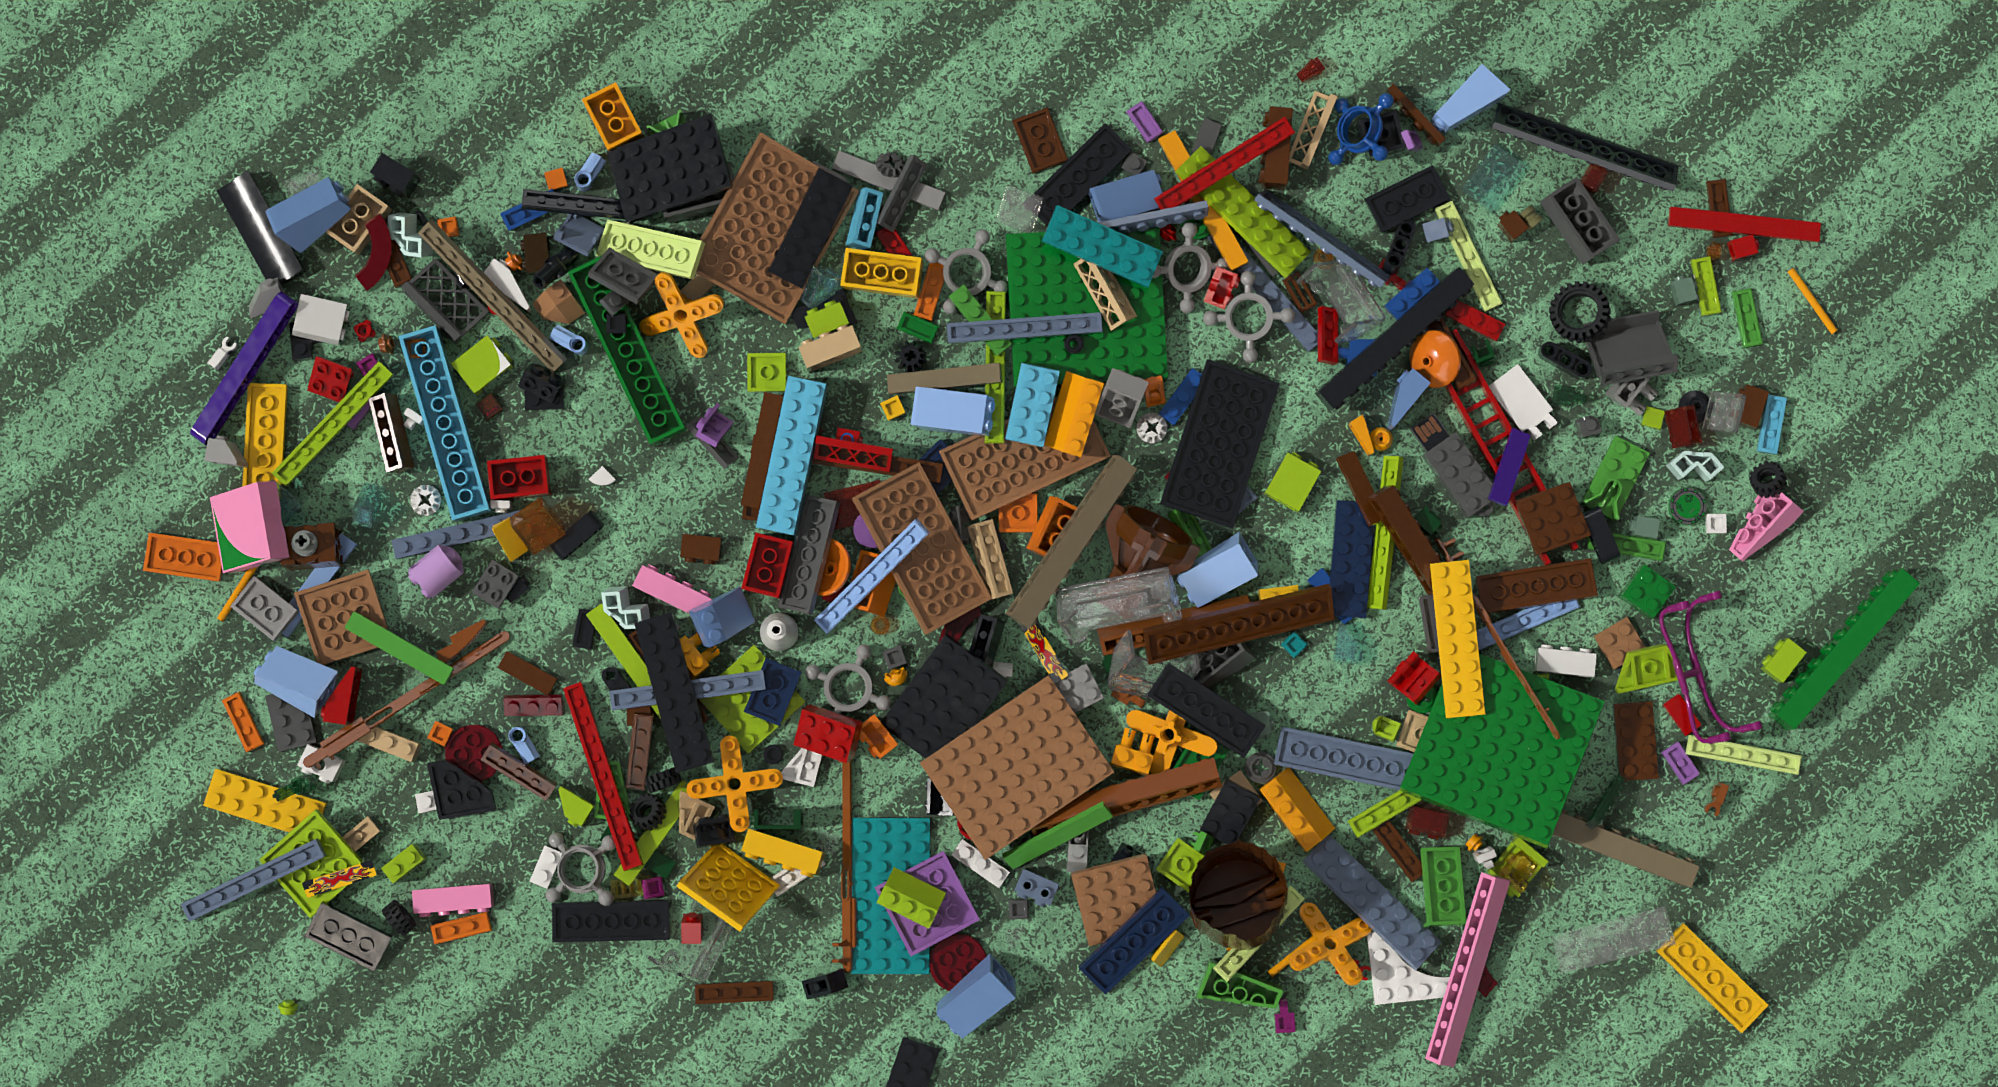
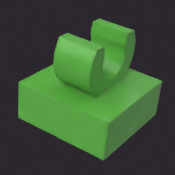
[1189,831,1214,854]

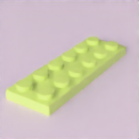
[596,219,705,280]

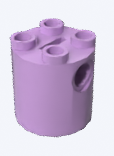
[408,544,464,599]

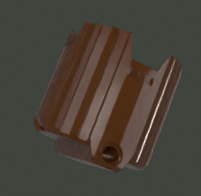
[1189,840,1288,951]

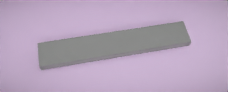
[832,151,945,211]

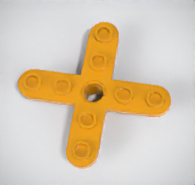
[639,272,724,358]
[1126,710,1218,774]
[686,736,783,832]
[1289,902,1372,986]

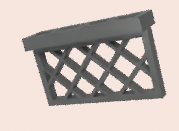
[401,258,489,345]

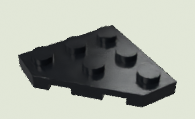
[427,759,497,820]

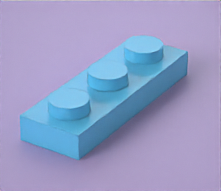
[1757,394,1787,455]

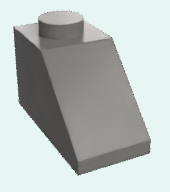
[249,277,285,318]
[204,436,248,468]

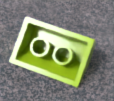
[876,867,946,929]

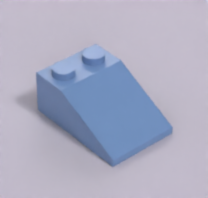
[1387,368,1430,431]
[688,586,755,648]

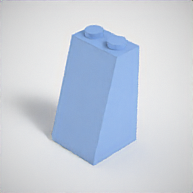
[1431,64,1510,134]
[911,387,995,436]
[1177,532,1259,608]
[253,646,338,718]

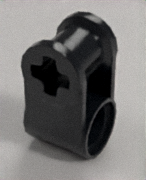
[602,667,632,691]

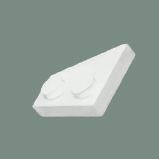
[781,748,822,787]

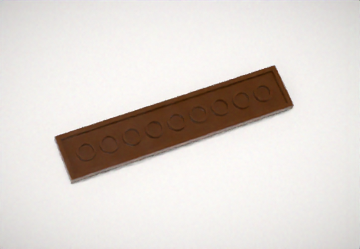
[1143,583,1334,665]

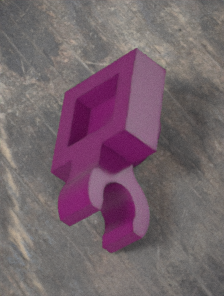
[1274,998,1295,1033]

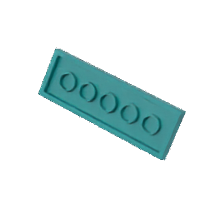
[1041,205,1163,288]

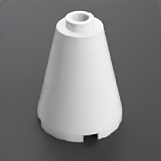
[760,613,798,651]

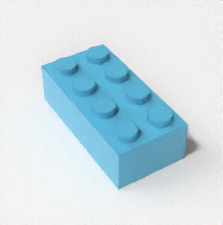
[1005,362,1060,447]

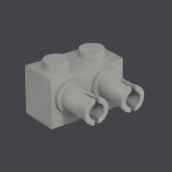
[1605,377,1658,416]

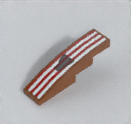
[424,619,488,675]

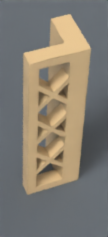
[1289,91,1338,170]
[1074,259,1137,331]
[967,519,1013,600]

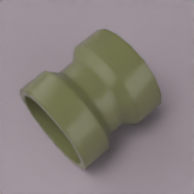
[1519,204,1544,231]

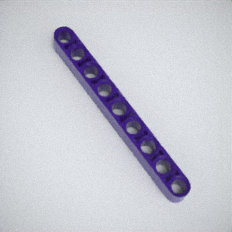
[190,292,298,446]

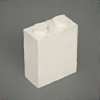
[292,294,350,345]

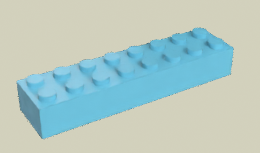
[756,376,828,536]

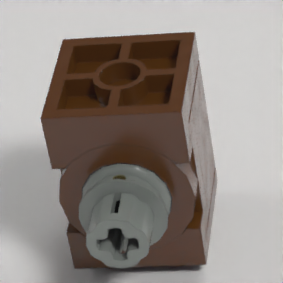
[278,523,344,571]

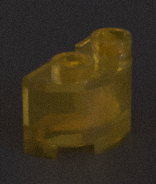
[1499,850,1537,893]

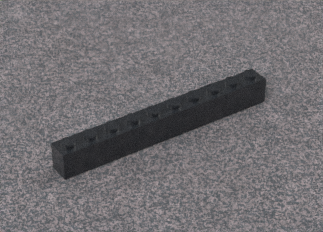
[1314,267,1474,411]

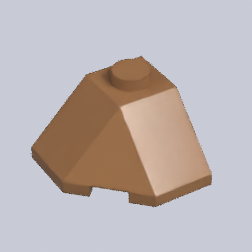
[532,279,585,324]

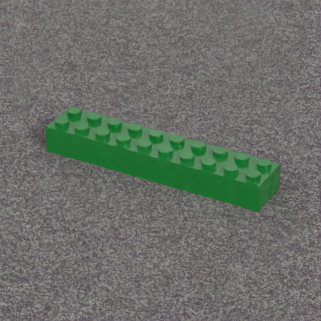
[568,256,687,447]
[1768,568,1920,730]

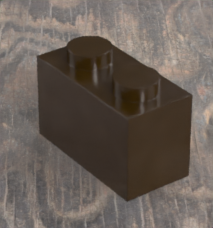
[521,232,550,275]

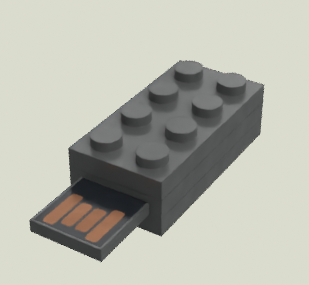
[1410,412,1493,518]

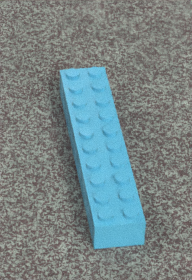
[398,325,493,522]

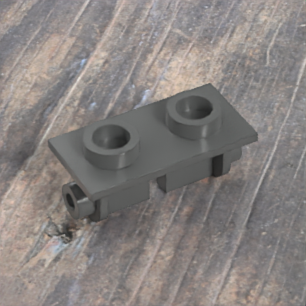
[949,506,971,545]

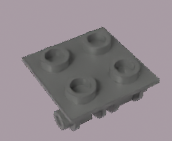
[472,560,519,609]

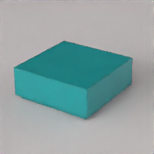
[1280,631,1308,658]

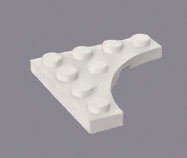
[1367,930,1450,1005]

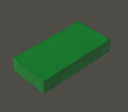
[897,311,939,344]

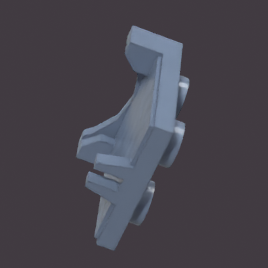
[554,214,604,257]

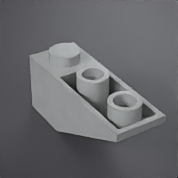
[1067,830,1089,872]

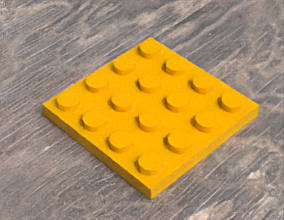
[676,845,780,932]

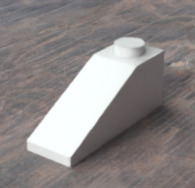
[484,259,532,313]

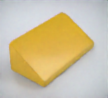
[492,517,528,562]
[1150,929,1184,967]

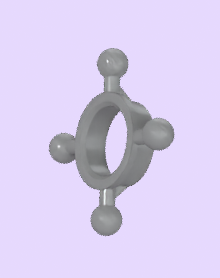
[1152,223,1229,313]
[925,229,1009,314]
[1203,271,1295,363]
[805,644,891,714]
[545,832,616,906]

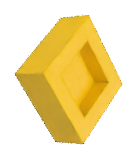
[880,395,905,421]

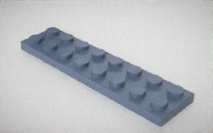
[1255,190,1391,288]
[1274,726,1413,790]
[1302,834,1441,970]

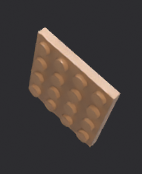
[294,569,389,665]
[1071,853,1156,946]

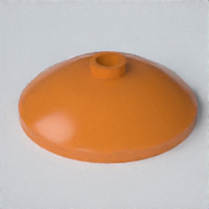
[1409,330,1461,388]
[818,539,851,596]

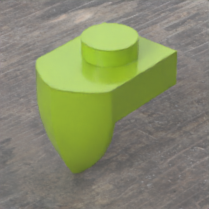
[1372,716,1402,743]

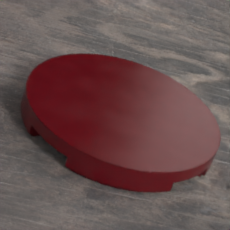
[445,725,503,782]
[929,934,987,991]

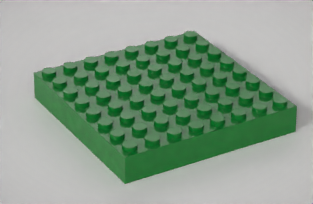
[1006,227,1168,389]
[1400,654,1605,849]

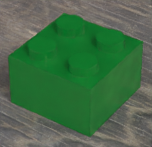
[1618,564,1676,619]

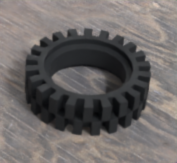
[1549,281,1611,343]

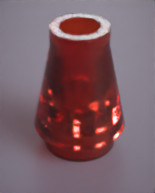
[1296,57,1325,83]

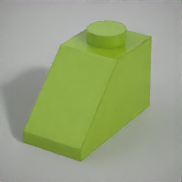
[558,786,595,827]

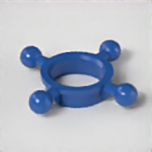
[1328,93,1394,165]

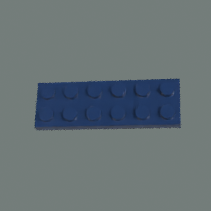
[1329,500,1373,619]
[1078,887,1190,995]

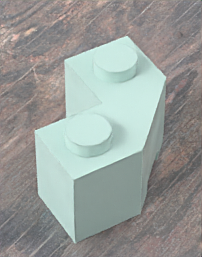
[388,212,433,257]
[1665,451,1724,482]
[601,586,650,629]

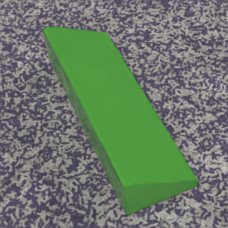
[1167,510,1212,559]

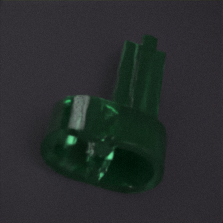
[272,775,317,802]

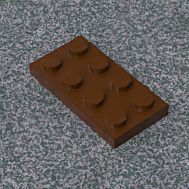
[1613,701,1659,781]

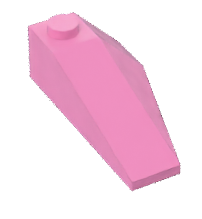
[1729,482,1804,562]

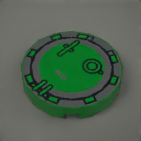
[1668,487,1707,525]

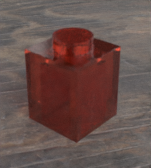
[1580,164,1608,194]

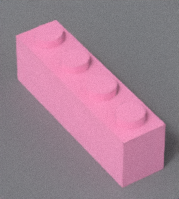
[632,564,712,614]
[412,883,494,917]

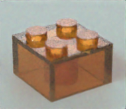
[510,496,566,555]

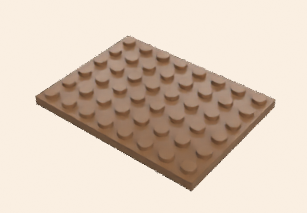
[696,132,859,324]
[920,675,1114,860]

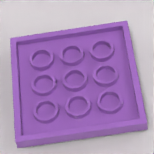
[875,851,980,956]

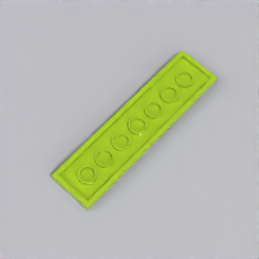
[1175,146,1311,278]

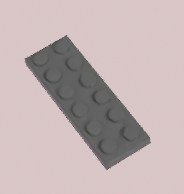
[778,495,841,615]

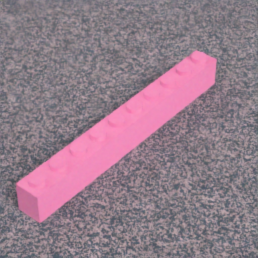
[1425,872,1510,1067]

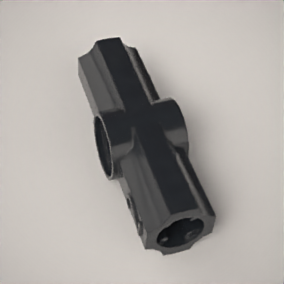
[532,246,580,290]

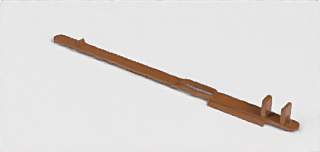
[1435,538,1560,739]
[303,631,510,769]
[832,760,856,972]

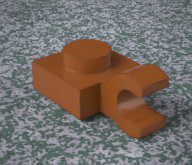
[1111,679,1146,708]
[1704,782,1729,816]

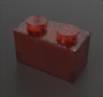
[1664,405,1702,449]
[1404,806,1449,840]

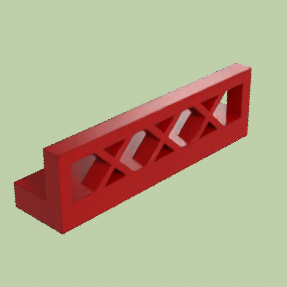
[813,435,894,472]

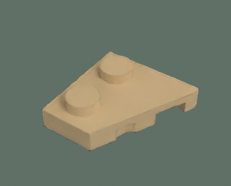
[679,790,715,841]

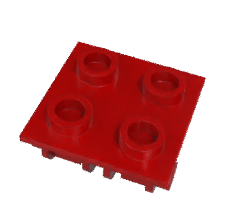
[307,356,354,402]

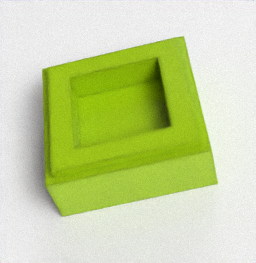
[1641,406,1665,430]

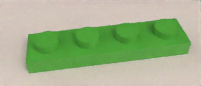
[949,284,1012,357]

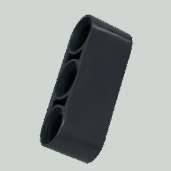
[1383,219,1416,275]
[1538,342,1592,380]
[1582,506,1621,565]
[549,510,604,561]

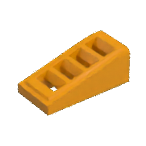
[1348,414,1374,456]

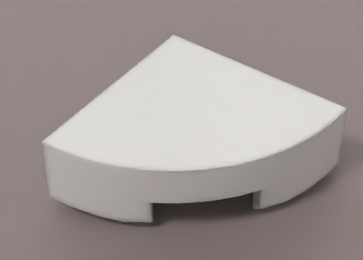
[588,466,616,485]

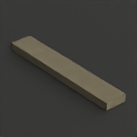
[887,363,1002,395]

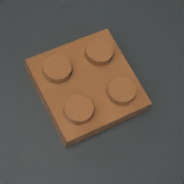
[1593,617,1646,669]

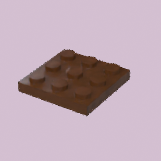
[1515,482,1591,556]

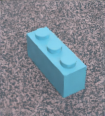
[846,187,883,250]

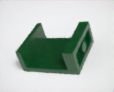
[750,809,803,829]

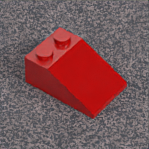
[321,666,363,725]

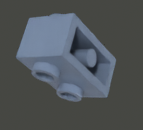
[1014,869,1059,908]

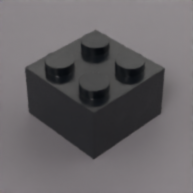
[1357,110,1407,161]
[370,153,421,199]

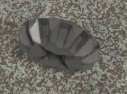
[876,151,906,178]
[1245,752,1276,783]

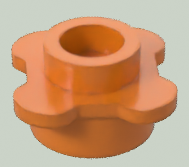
[505,251,523,271]

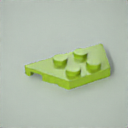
[1615,643,1684,694]

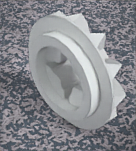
[1136,412,1167,443]
[410,485,441,516]

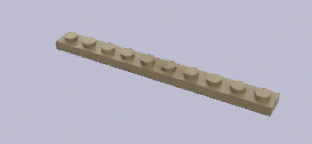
[418,219,567,373]

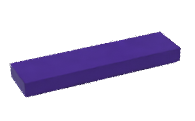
[1488,428,1531,506]

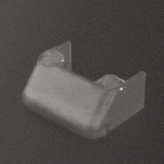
[1296,260,1385,343]
[1108,630,1201,699]
[648,892,735,984]

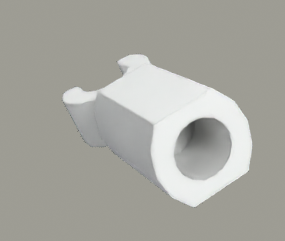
[207,337,238,370]

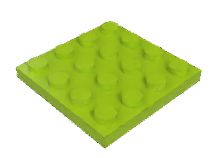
[699,645,806,754]
[259,809,363,918]

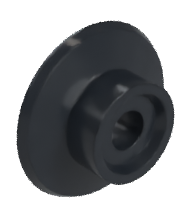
[1678,390,1712,423]

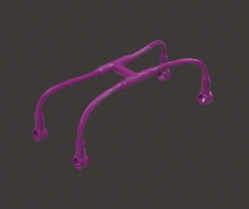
[1659,590,1763,744]

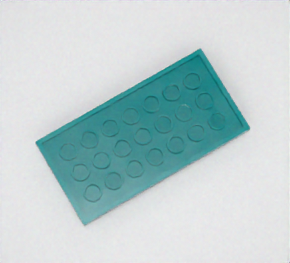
[851,818,930,974]

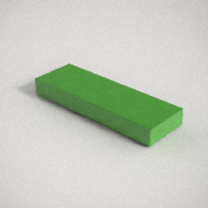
[1731,288,1763,348]

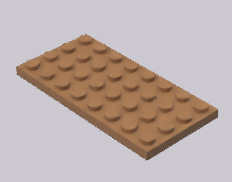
[939,396,1111,521]
[852,462,992,635]

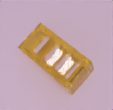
[610,875,650,899]

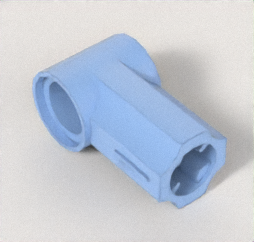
[574,152,606,192]
[549,324,589,355]
[508,726,540,764]

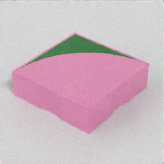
[210,481,289,573]

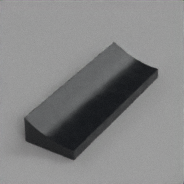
[216,170,306,286]

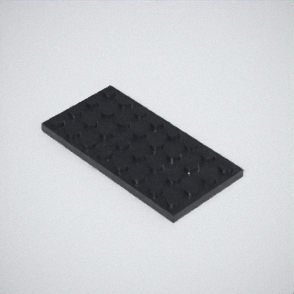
[1159,359,1280,529]

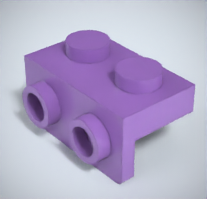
[696,403,734,448]

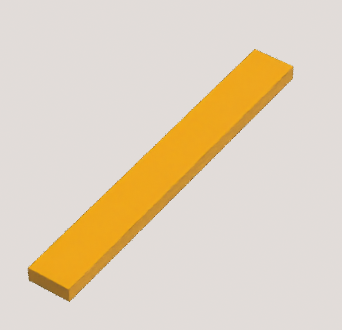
[1158,130,1249,272]

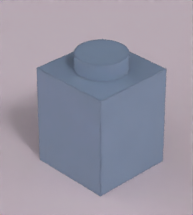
[1422,217,1454,242]

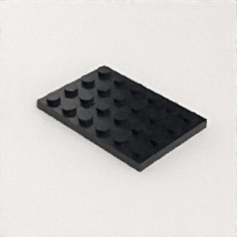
[607,114,733,224]
[881,633,1009,759]

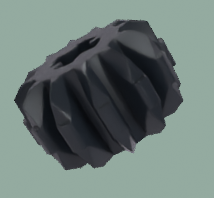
[894,341,926,373]

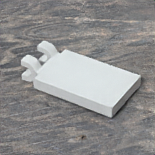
[1489,364,1557,441]

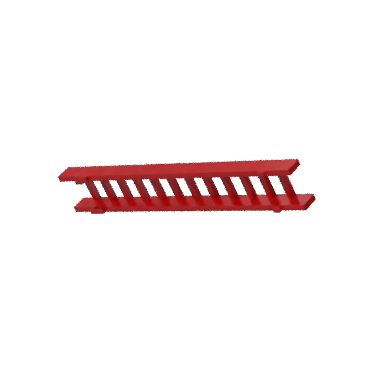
[1444,329,1579,565]

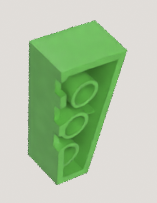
[1196,958,1283,1009]

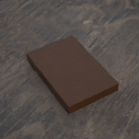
[1012,107,1068,174]

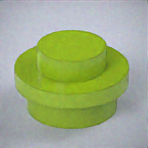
[278,999,298,1015]

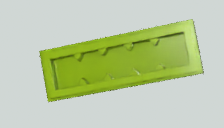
[1690,256,1722,317]

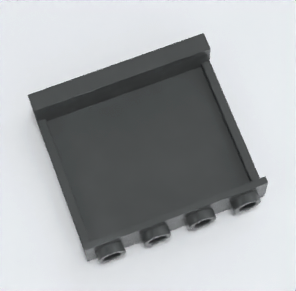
[1583,310,1678,386]

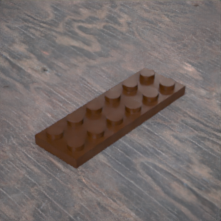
[1476,558,1598,614]

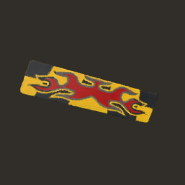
[1019,622,1068,683]
[302,860,376,898]

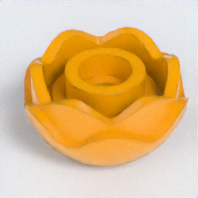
[1370,427,1393,451]
[884,667,908,686]

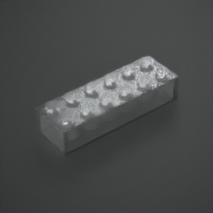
[1549,906,1676,974]

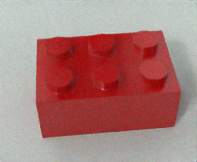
[487,455,551,500]
[741,532,794,599]
[793,704,863,763]

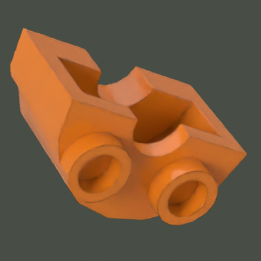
[859,714,898,759]

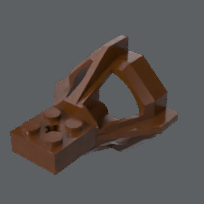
[1096,503,1200,619]

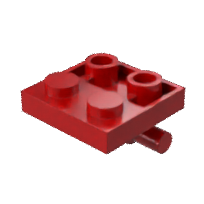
[1387,651,1441,705]

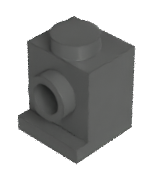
[1575,416,1602,439]

